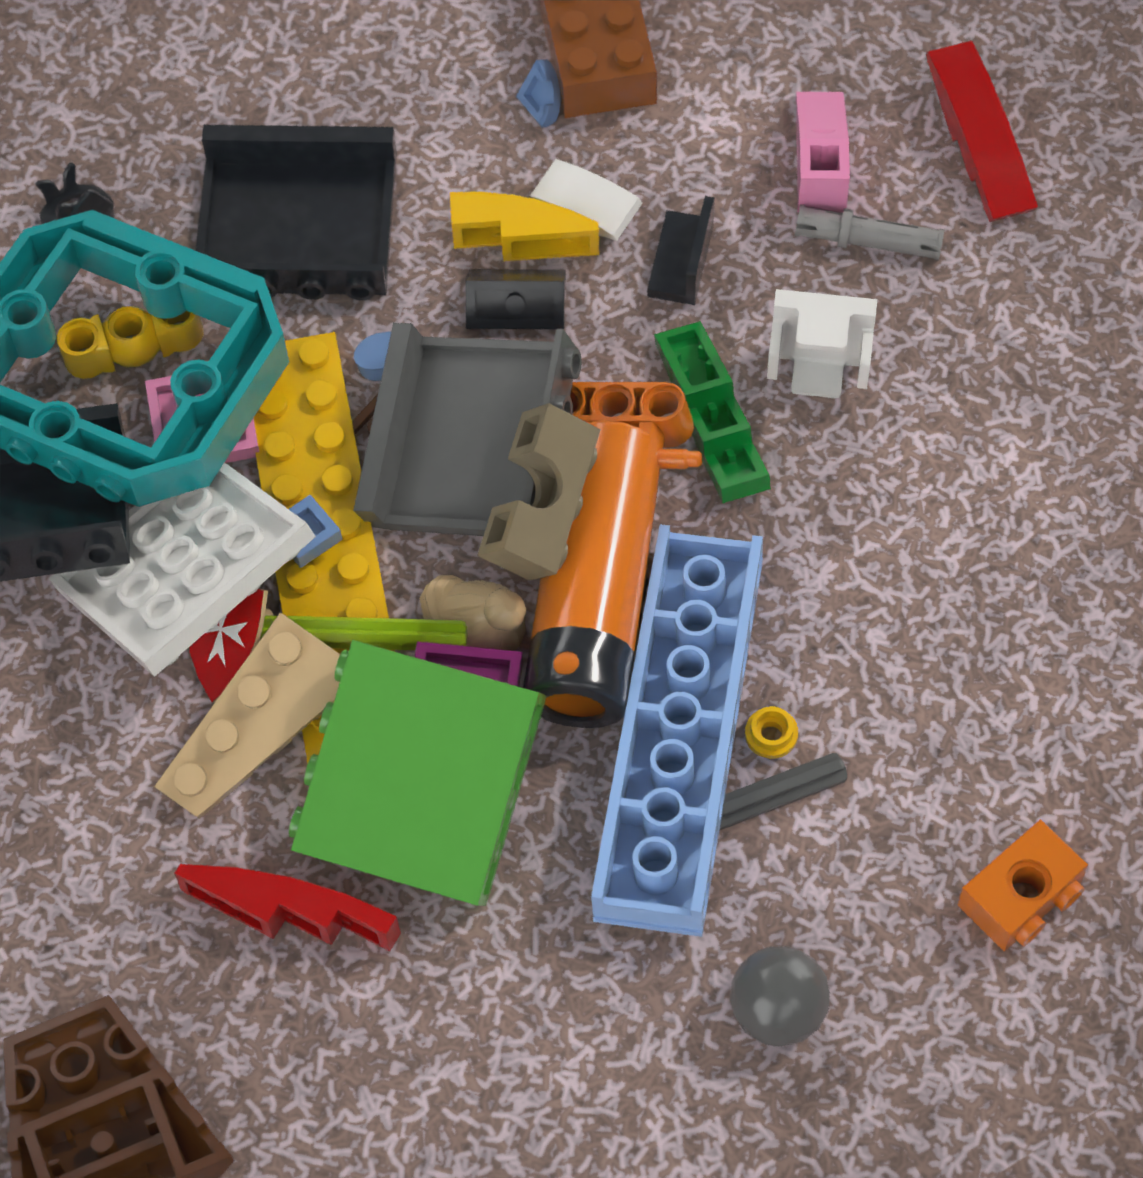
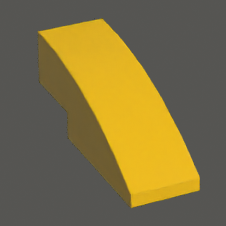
[450,192,599,262]

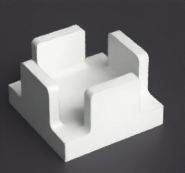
[767,289,877,398]

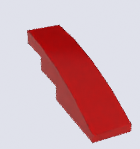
[926,40,1038,222]
[174,864,401,952]

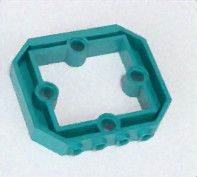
[0,210,289,507]

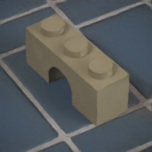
[477,403,601,581]

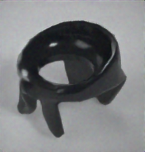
[35,163,114,224]

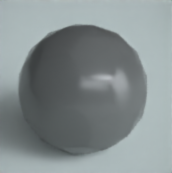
[730,946,830,1047]

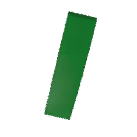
[654,321,771,503]

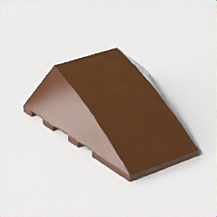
[3,995,234,1178]

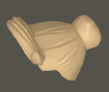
[419,575,526,651]

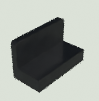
[647,196,715,305]
[465,269,566,330]

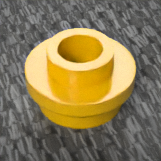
[745,706,798,759]

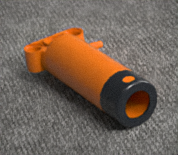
[523,382,702,728]

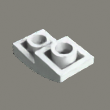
[530,159,642,241]

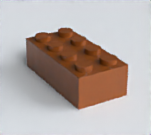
[538,0,657,118]

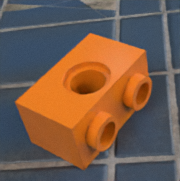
[957,819,1088,952]

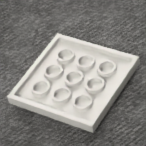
[49,462,316,677]

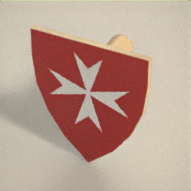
[189,589,273,702]

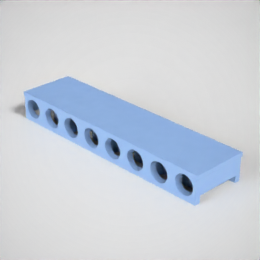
[591,524,763,937]

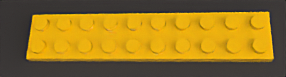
[253,332,395,764]

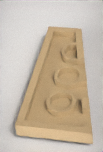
[154,612,340,818]

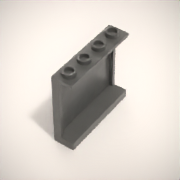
[353,323,582,536]

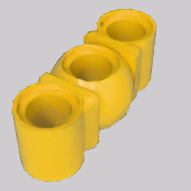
[57,305,204,379]

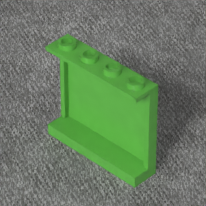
[289,640,547,906]

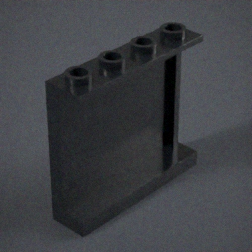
[195,125,397,301]
[0,403,130,582]

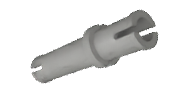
[795,205,944,260]

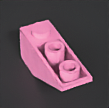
[796,92,850,213]

